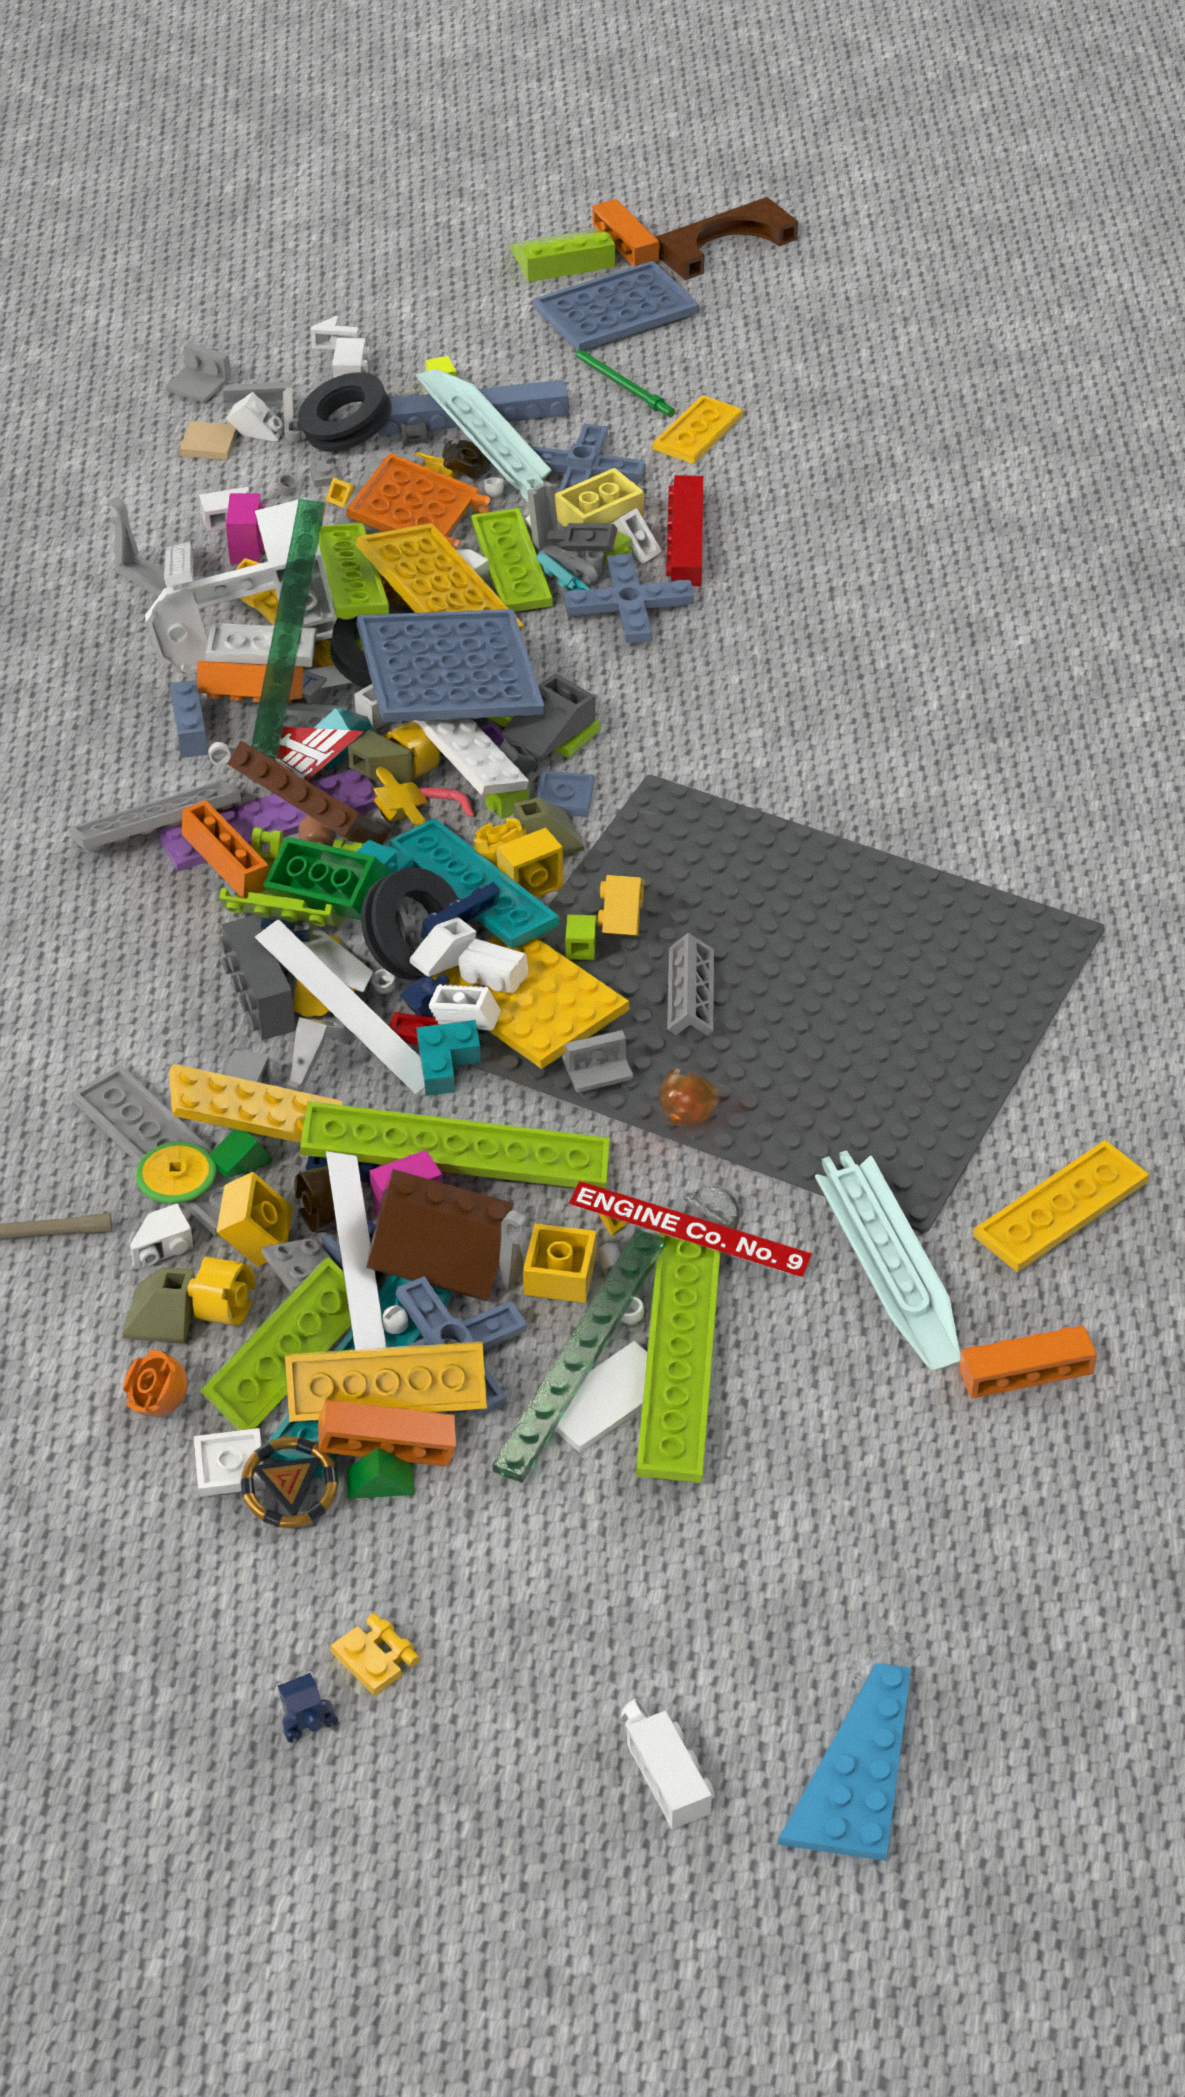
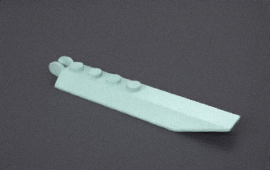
[416,369,551,502]
[815,1150,960,1372]

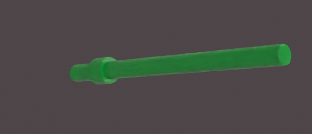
[576,349,675,418]

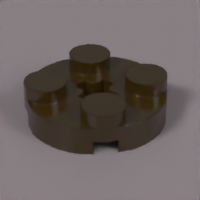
[442,440,491,479]

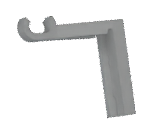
[223,382,301,442]
[527,481,598,585]
[107,497,167,597]
[286,1017,354,1092]
[492,1211,527,1292]

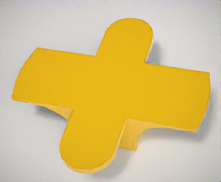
[373,766,428,826]

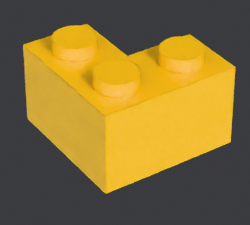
[598,875,645,936]

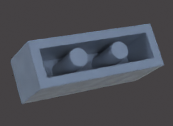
[170,680,208,758]

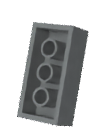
[219,915,296,1040]

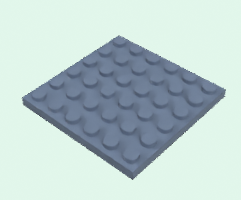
[357,609,544,722]

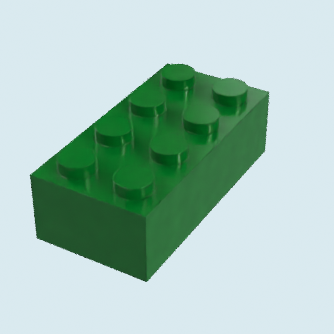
[263,836,391,921]

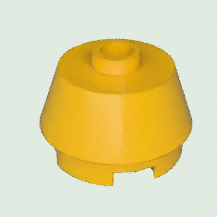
[473,818,526,867]

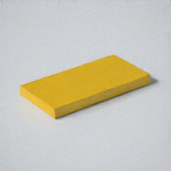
[652,395,743,464]

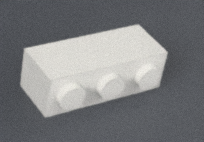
[627,1710,715,1829]

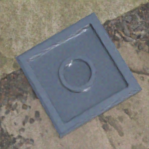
[535,770,595,817]

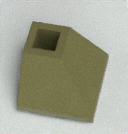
[348,730,413,784]
[513,797,584,855]
[122,1267,195,1344]

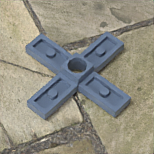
[530,424,645,492]
[564,554,695,643]
[395,1276,528,1417]

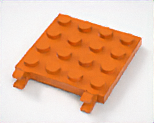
[346,453,491,549]

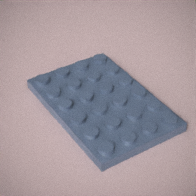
[533,261,699,351]

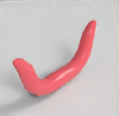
[419,787,474,817]

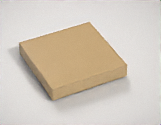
[179,421,238,460]

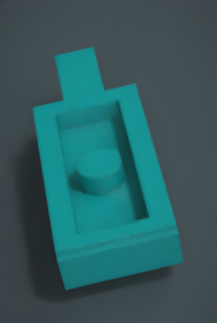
[536,551,591,591]

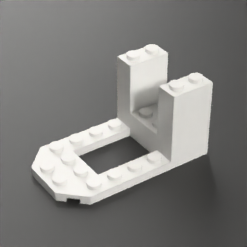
[145,498,337,674]

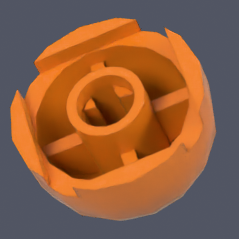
[123,1349,188,1417]

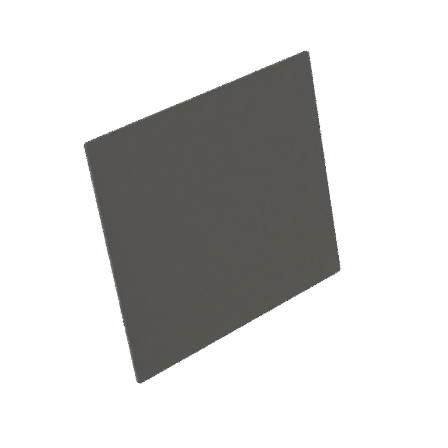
[467,775,1104,1233]

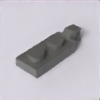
[547,523,618,551]

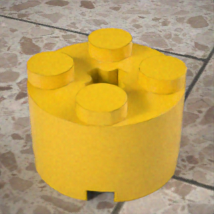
[383,721,439,781]
[187,1256,256,1325]

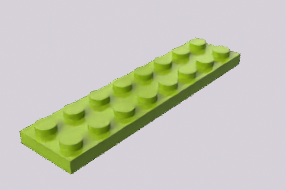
[314,523,389,620]

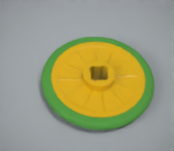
[136,1142,216,1204]

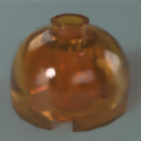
[658,1069,721,1126]

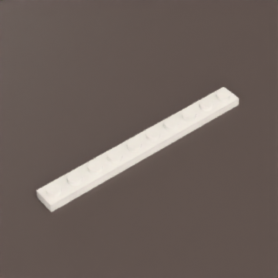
[164,541,193,590]

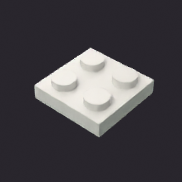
[194,1428,266,1497]

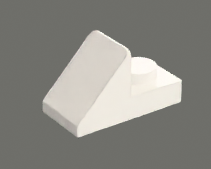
[310,316,359,350]

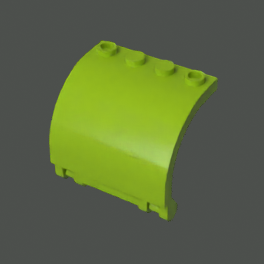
[219,827,364,927]

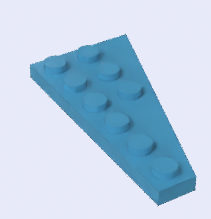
[778,1663,911,1861]

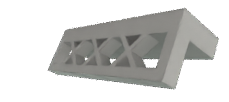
[667,933,714,1036]

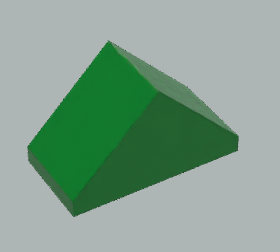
[209,1129,272,1178]
[347,1447,414,1499]

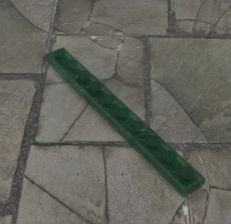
[251,498,326,760]
[492,1228,665,1483]

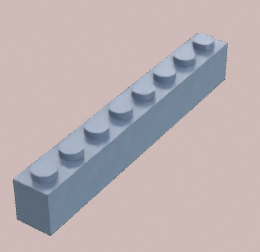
[378,380,569,436]

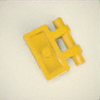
[331,1613,420,1696]

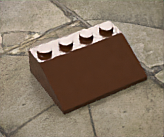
[366,1169,514,1301]

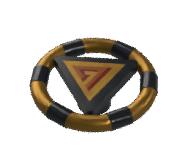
[240,1437,339,1528]

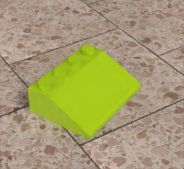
[510,229,615,282]

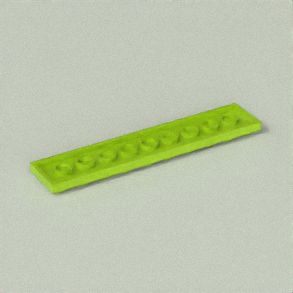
[300,1101,610,1189]
[636,1233,720,1483]

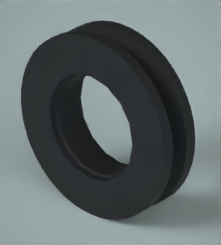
[298,372,392,451]
[330,601,415,688]
[361,867,459,980]

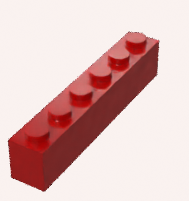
[666,475,704,587]

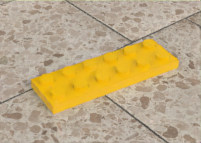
[169,1064,343,1143]
[973,1140,1150,1273]
[285,1341,487,1422]

